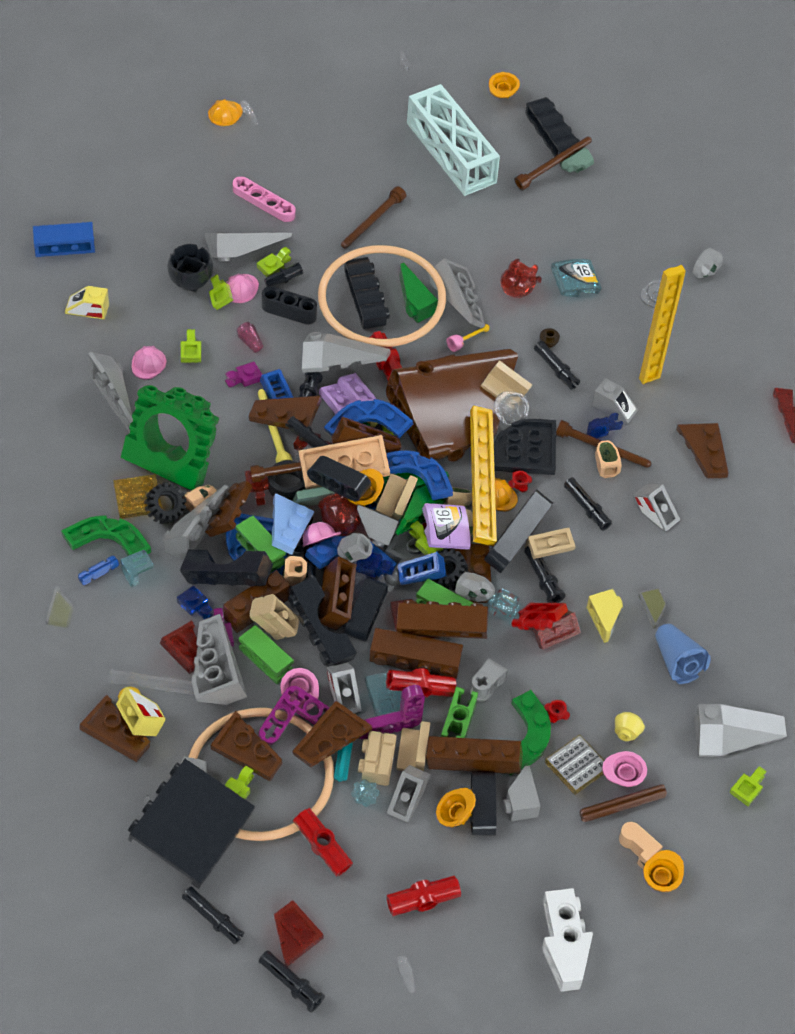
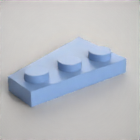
[272,493,314,555]

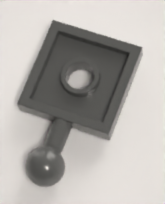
[384,529,427,587]

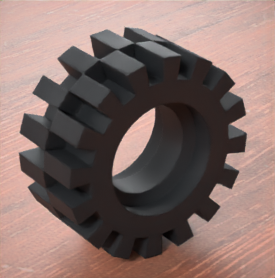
[144,482,187,524]
[427,548,469,590]

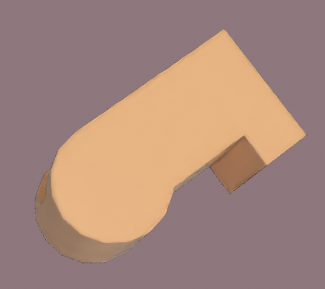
[619,822,663,869]

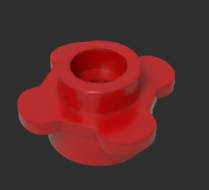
[508,471,532,492]
[544,700,570,723]

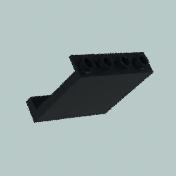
[128,758,255,889]

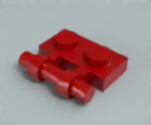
[511,603,568,631]

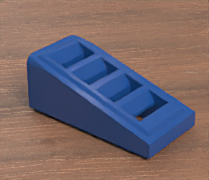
[260,369,294,399]
[398,552,446,585]

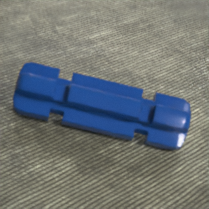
[78,555,119,585]

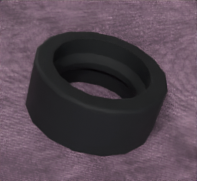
[268,460,306,501]

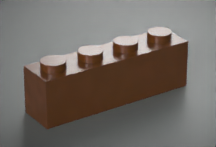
[397,600,488,639]
[369,628,463,679]
[426,736,523,774]

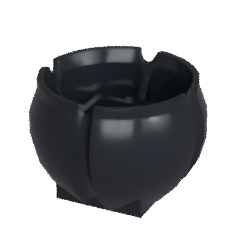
[167,244,213,293]

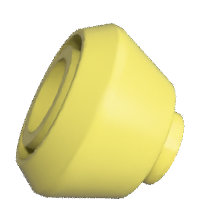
[615,712,645,741]

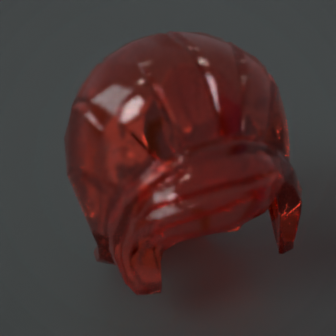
[500,259,542,298]
[318,493,361,536]

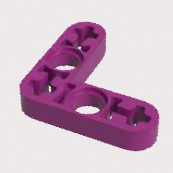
[360,685,425,739]
[258,686,330,745]

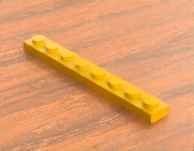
[639,265,686,384]
[470,405,497,546]

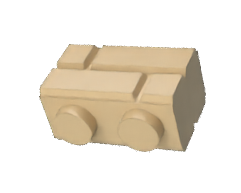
[250,594,299,640]
[358,731,397,786]

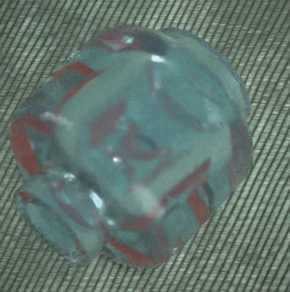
[487,589,521,621]

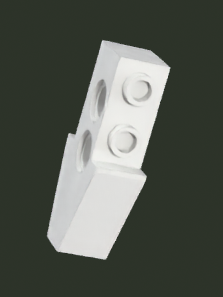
[542,888,593,992]

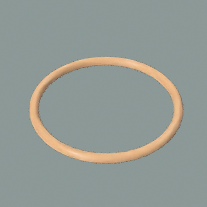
[318,245,446,347]
[188,708,334,841]

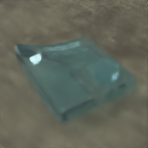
[364,672,402,717]

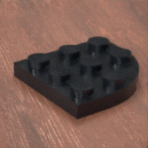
[494,419,556,475]

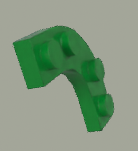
[61,516,151,562]
[509,690,551,776]

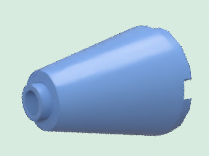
[655,624,711,684]

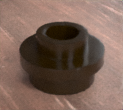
[540,328,560,347]

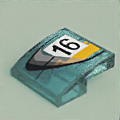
[550,259,602,297]

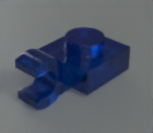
[586,413,623,438]
[356,552,395,577]
[176,585,213,620]

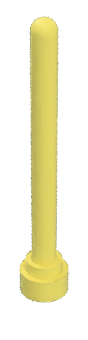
[257,389,293,463]

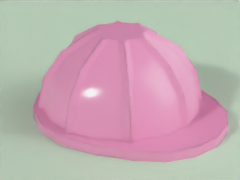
[226,273,259,303]
[132,346,167,380]
[303,522,341,547]
[280,668,319,711]
[602,751,647,788]

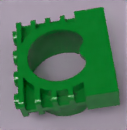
[120,385,219,491]

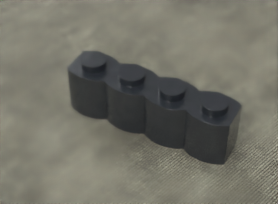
[525,97,580,157]
[344,257,390,329]

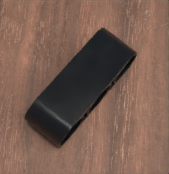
[262,286,317,325]
[307,456,371,501]
[344,577,389,642]
[471,772,497,836]

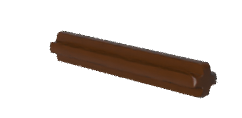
[579,784,667,822]

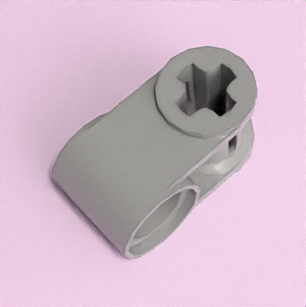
[470,658,509,702]

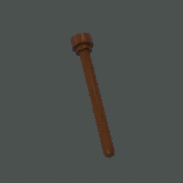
[514,136,592,191]
[341,186,407,249]
[556,420,651,468]
[250,462,302,483]

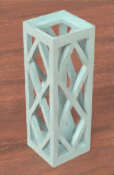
[407,84,500,196]

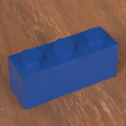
[33,222,95,257]

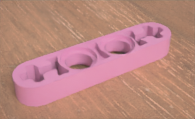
[232,177,296,222]

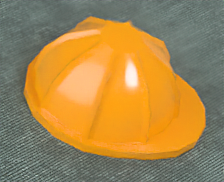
[489,72,520,99]
[208,99,243,126]
[349,469,384,506]
[495,478,518,512]
[436,788,476,828]
[643,850,684,892]

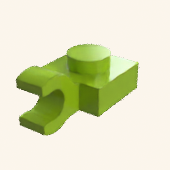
[257,247,291,277]
[209,274,234,310]
[181,329,201,363]
[409,521,444,555]
[225,766,254,799]
[729,766,767,806]

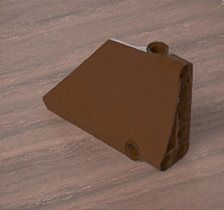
[386,349,518,462]

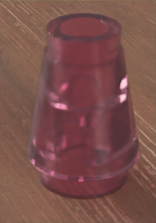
[237,322,264,353]

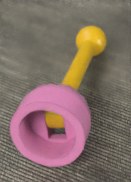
[446,324,490,352]

